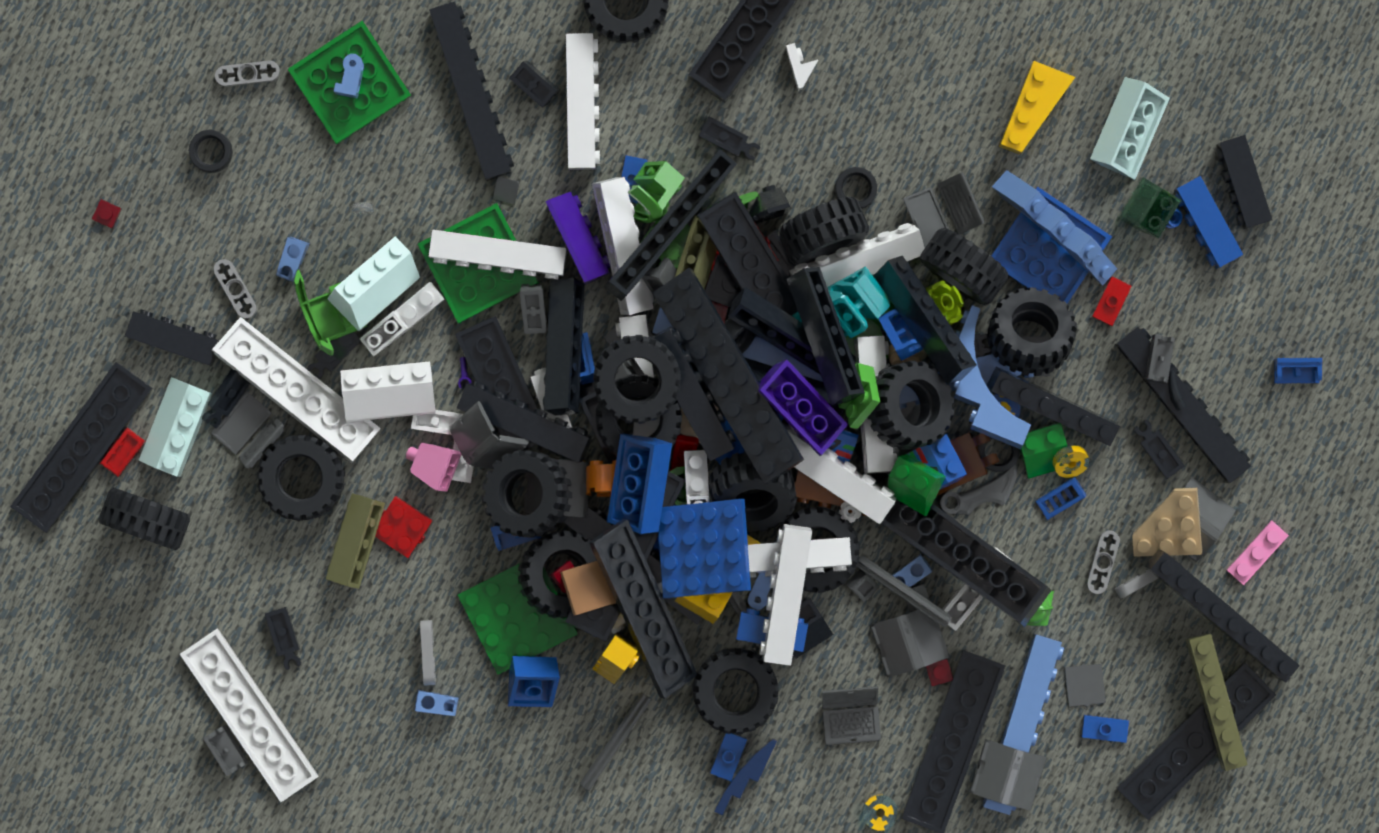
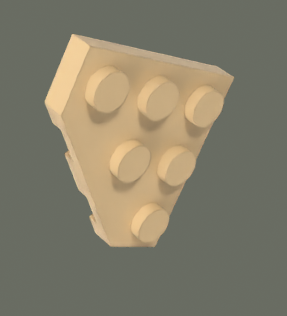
[1132,488,1202,557]

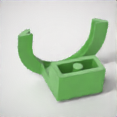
[628,161,685,223]
[294,270,367,356]

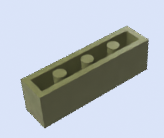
[675,214,717,290]
[326,493,385,589]

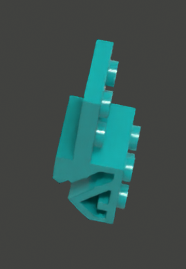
[792,266,890,338]

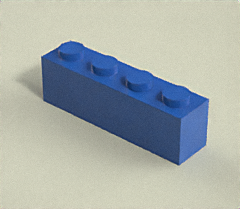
[1173,176,1243,269]

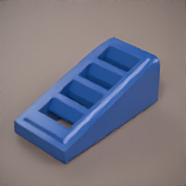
[1036,477,1086,520]

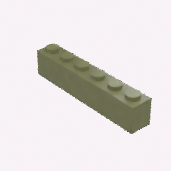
[1185,633,1248,771]

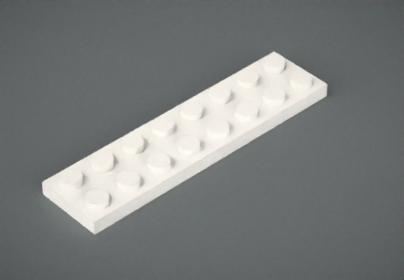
[212,317,381,463]
[180,628,319,802]

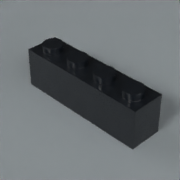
[1215,135,1273,229]
[124,309,220,366]

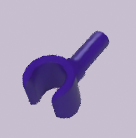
[458,357,472,389]

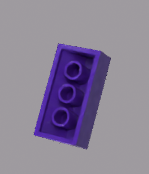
[545,192,610,285]
[758,359,848,456]

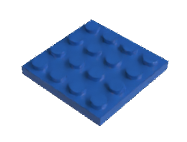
[991,187,1112,303]
[659,499,751,599]

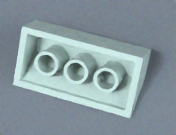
[1090,77,1170,180]
[328,237,420,331]
[139,377,213,477]

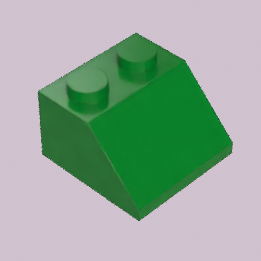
[1020,423,1069,479]
[888,454,946,516]

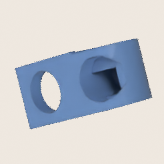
[334,54,364,99]
[276,237,310,282]
[892,554,933,587]
[748,573,771,610]
[414,690,459,716]

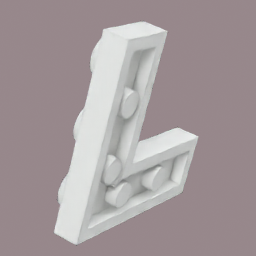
[411,410,474,483]

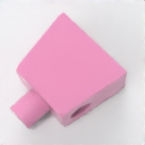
[406,443,462,492]

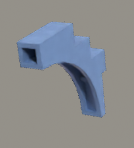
[992,170,1117,286]
[952,305,1031,449]

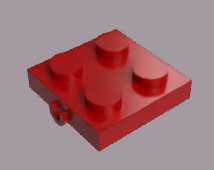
[375,496,433,558]

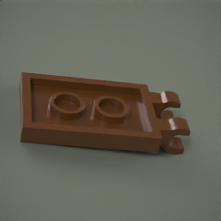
[937,432,1000,496]

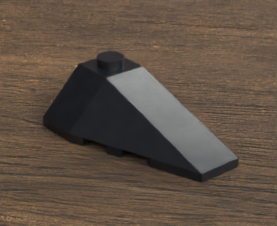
[749,185,790,224]

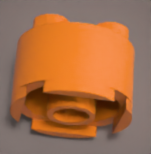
[586,460,616,497]

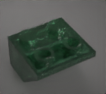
[1117,177,1181,239]

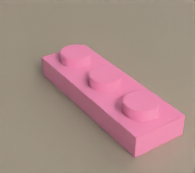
[1226,520,1289,585]

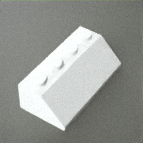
[340,361,436,422]

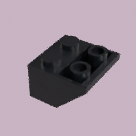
[793,597,834,659]

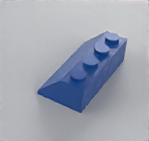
[607,434,672,534]

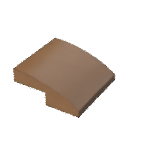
[560,561,616,616]

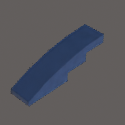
[714,738,777,815]

